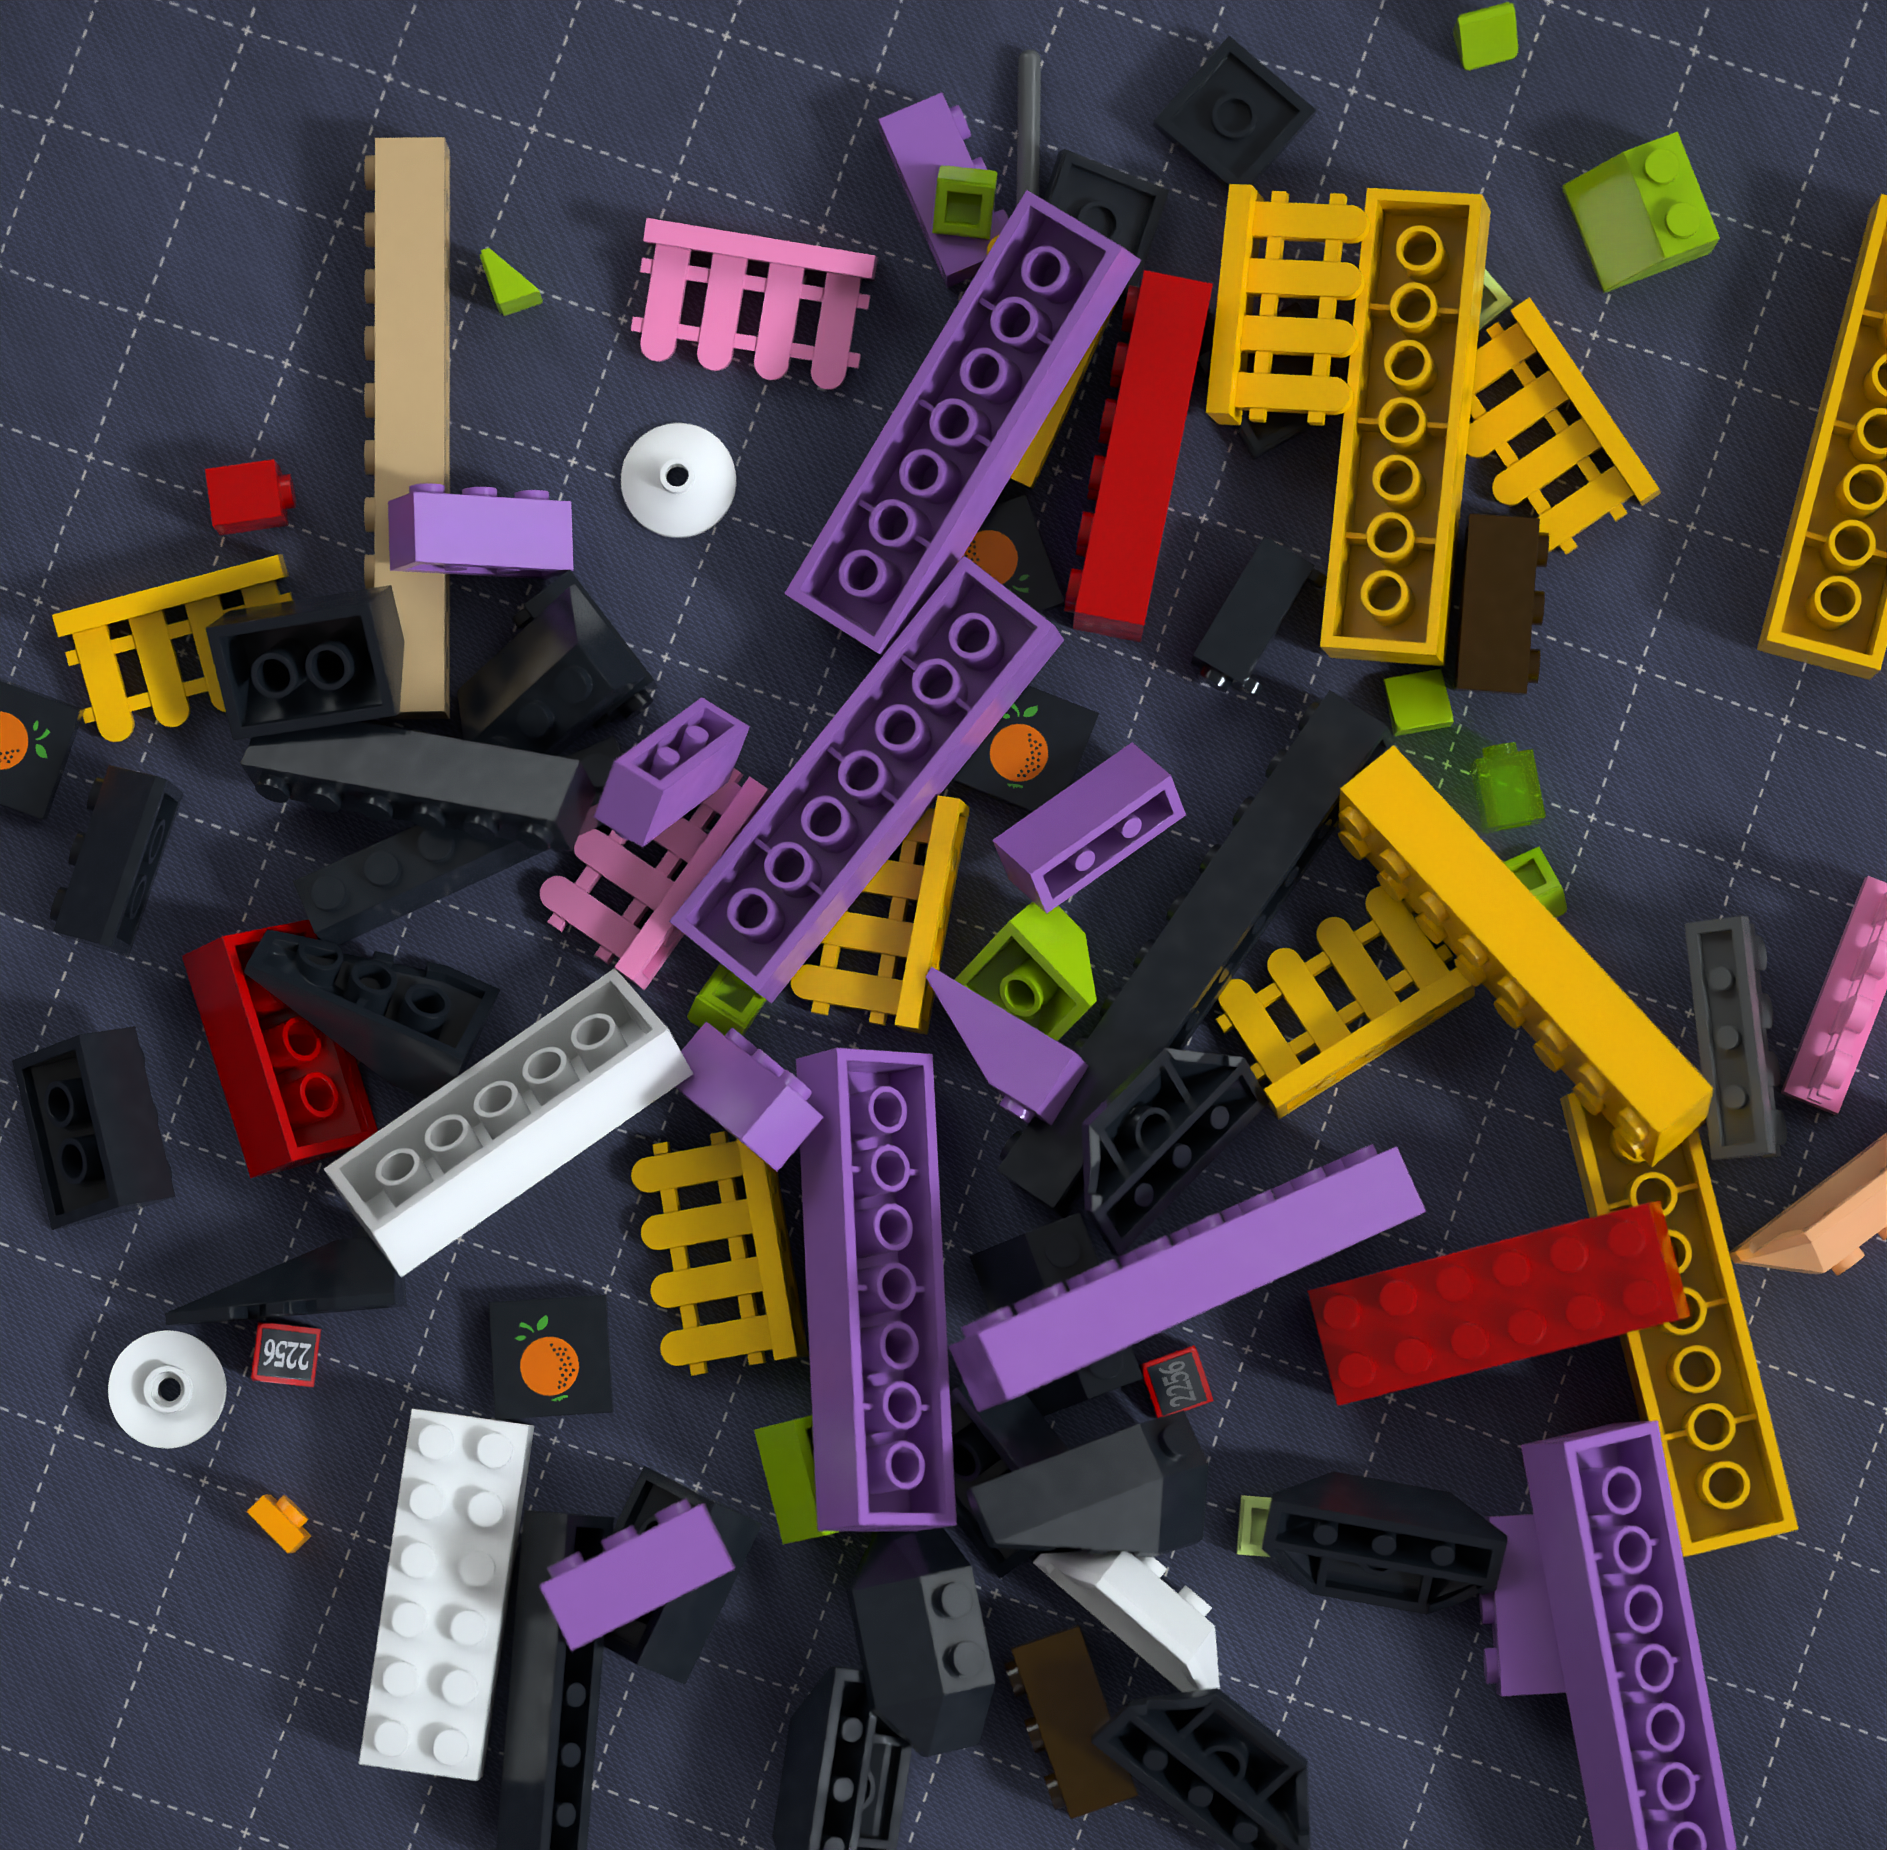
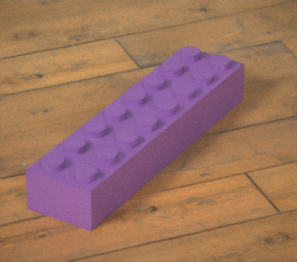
[784,190,1141,655]
[669,556,1064,1003]
[796,1048,956,1531]
[948,1144,1426,1412]
[1521,1420,1737,1850]

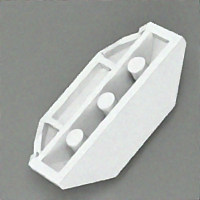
[1033,1550,1220,1692]

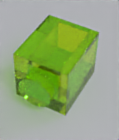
[1470,742,1546,834]

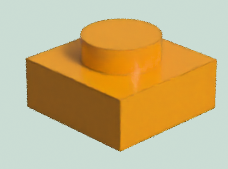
[247,1494,312,1554]

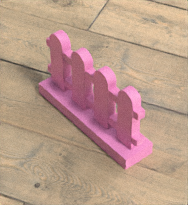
[631,218,878,390]
[540,768,772,991]
[1781,876,1887,1115]

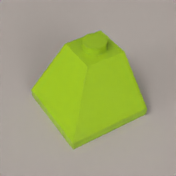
[954,902,1097,1041]

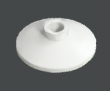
[621,423,736,538]
[108,1330,227,1449]

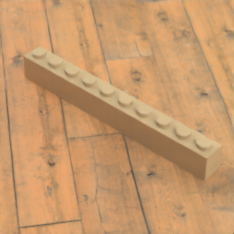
[364,137,450,720]

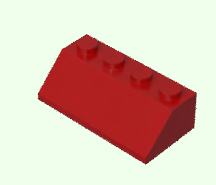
[182,919,378,1178]

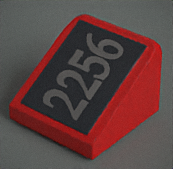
[251,1322,321,1387]
[1139,1345,1214,1418]

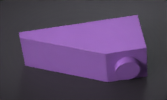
[926,967,1089,1125]

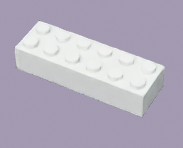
[324,968,693,1277]
[359,1409,535,1781]

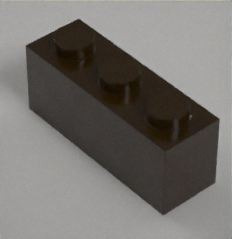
[1453,514,1549,695]
[1004,1624,1138,1819]

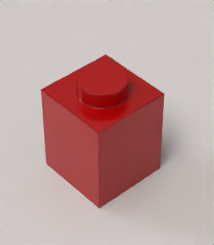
[205,459,296,535]

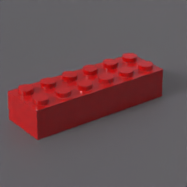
[1064,270,1213,643]
[1308,1201,1691,1406]

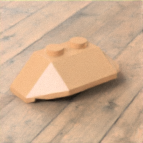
[1729,1132,1887,1276]

